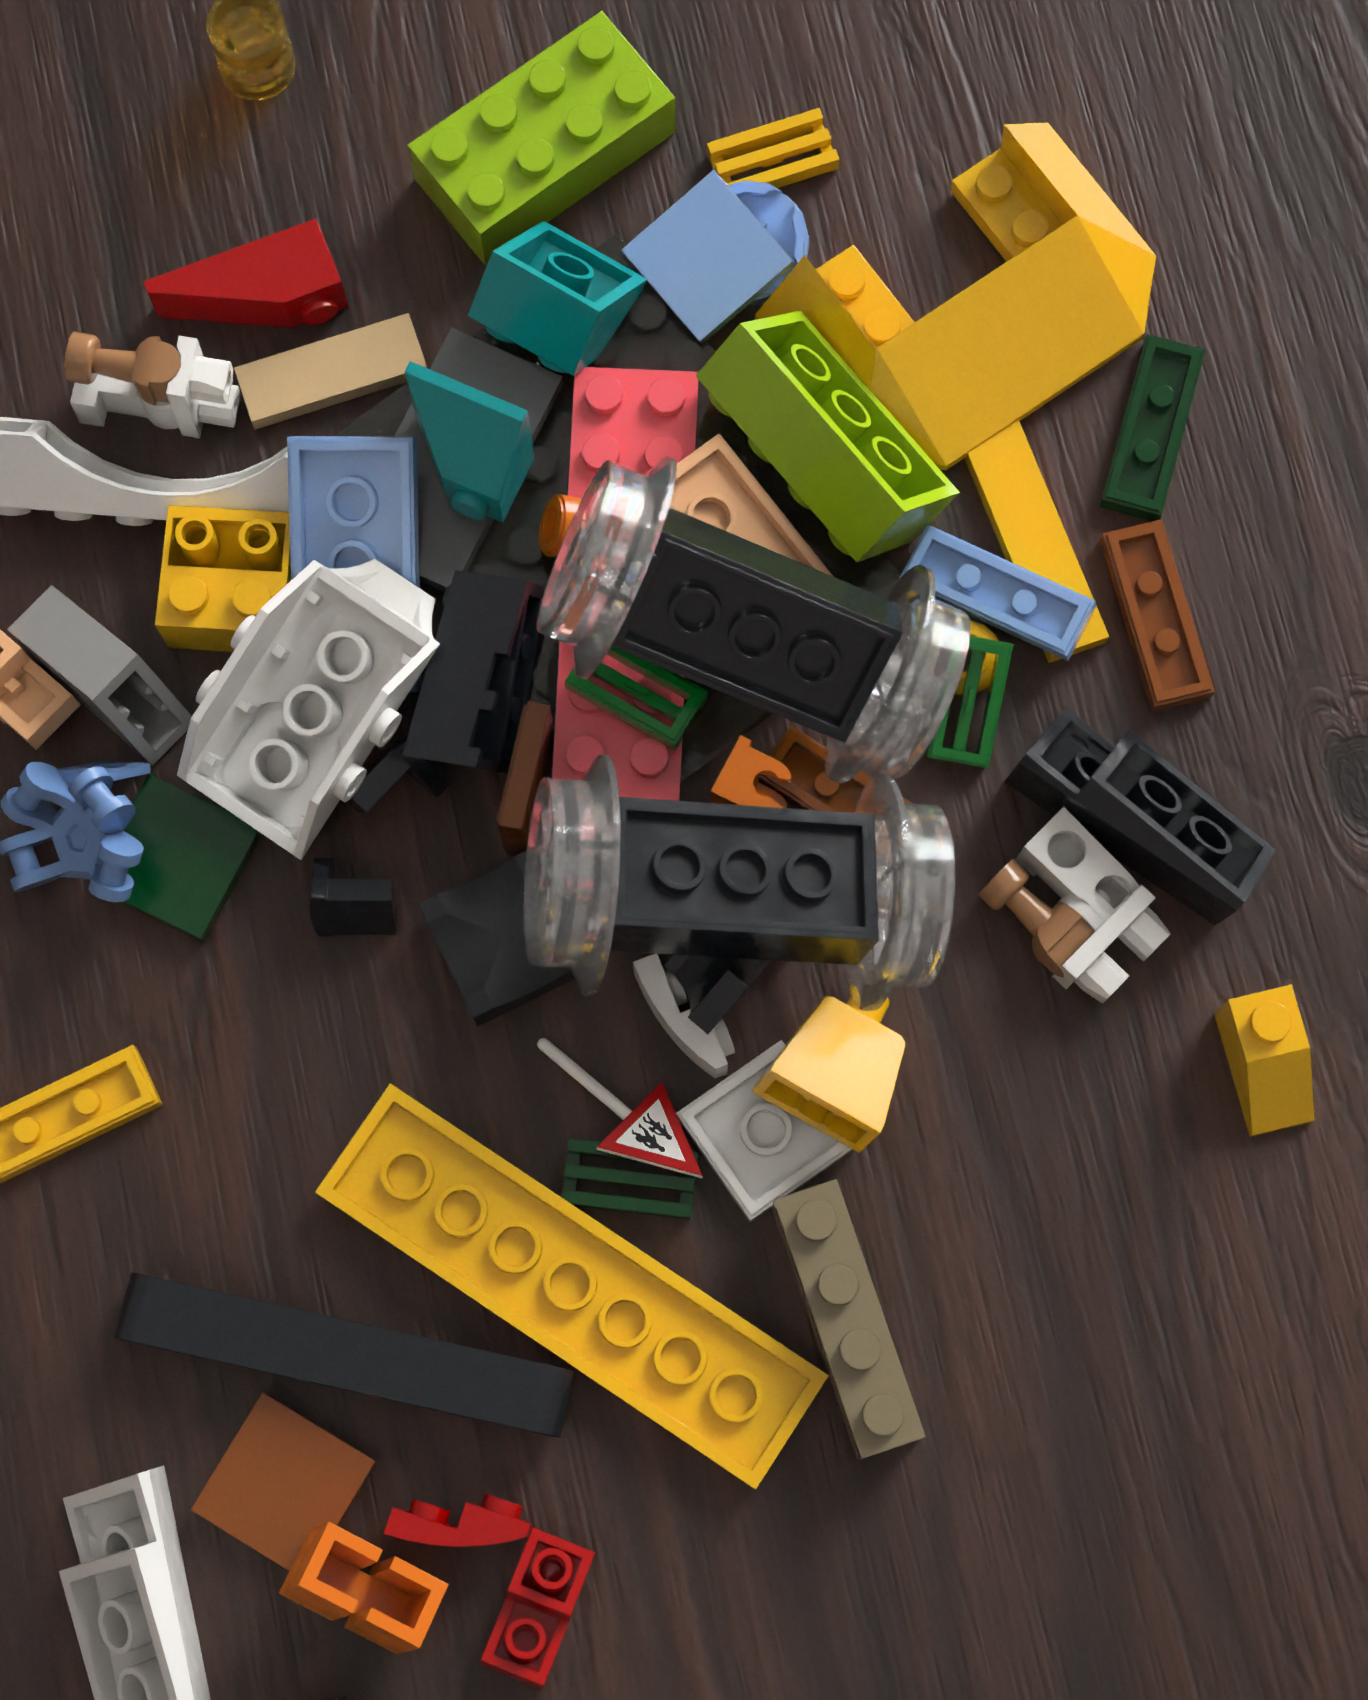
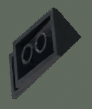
[1004,708,1277,926]

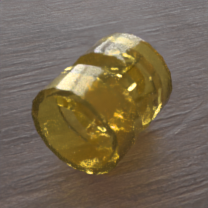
[206,0,296,100]

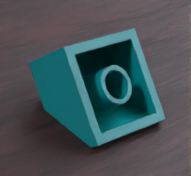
[468,221,647,376]

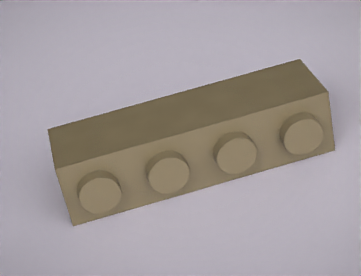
[771,1179,926,1460]

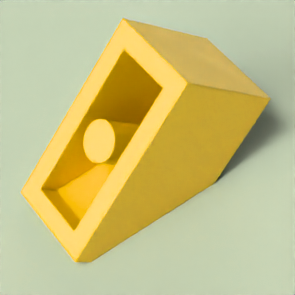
[1214,984,1315,1137]

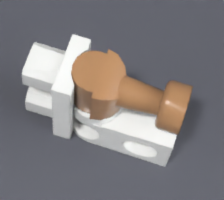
[64,331,241,439]
[978,807,1171,1004]

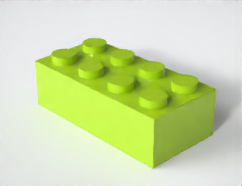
[408,11,676,266]
[696,310,960,563]

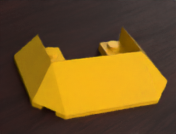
[755,123,1156,471]

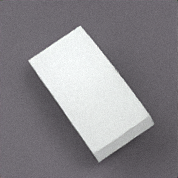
[633,953,735,1079]

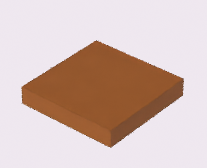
[191,1392,378,1571]

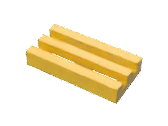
[707,108,840,188]

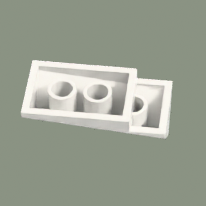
[59,1465,211,1700]

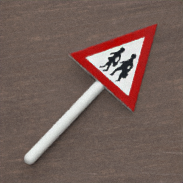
[537,1038,703,1178]

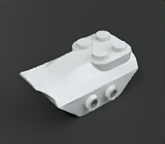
[177,558,440,860]

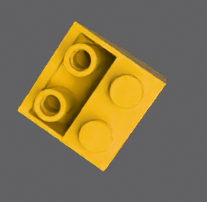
[155,505,291,652]

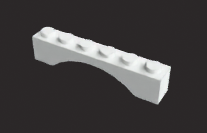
[0,417,289,526]

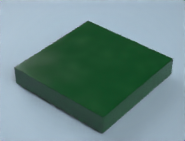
[88,774,262,943]

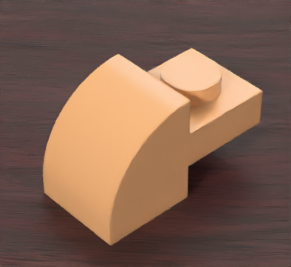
[0,630,80,750]

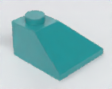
[404,361,535,523]

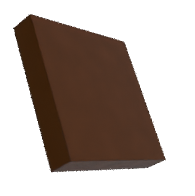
[497,701,554,857]

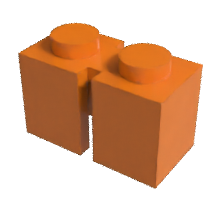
[279,1521,449,1655]

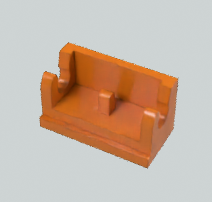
[710,735,791,808]

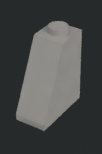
[7,585,192,766]

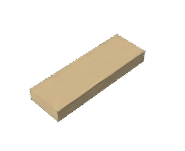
[234,313,427,430]

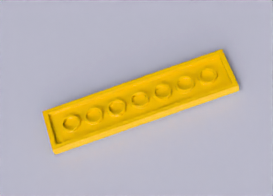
[315,1083,829,1490]

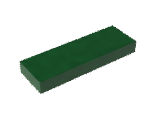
[1099,334,1206,521]

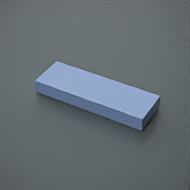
[899,524,1096,661]

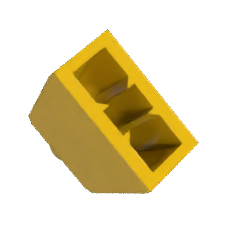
[752,985,905,1153]

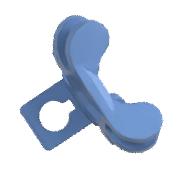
[0,760,151,902]

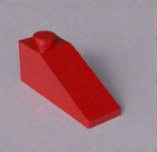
[143,219,349,328]

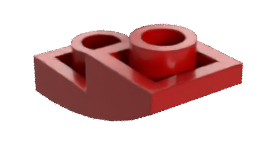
[384,1494,533,1547]
[480,1527,595,1691]

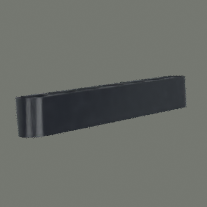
[114,1272,575,1438]

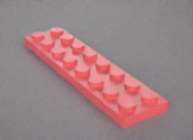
[548,367,699,857]

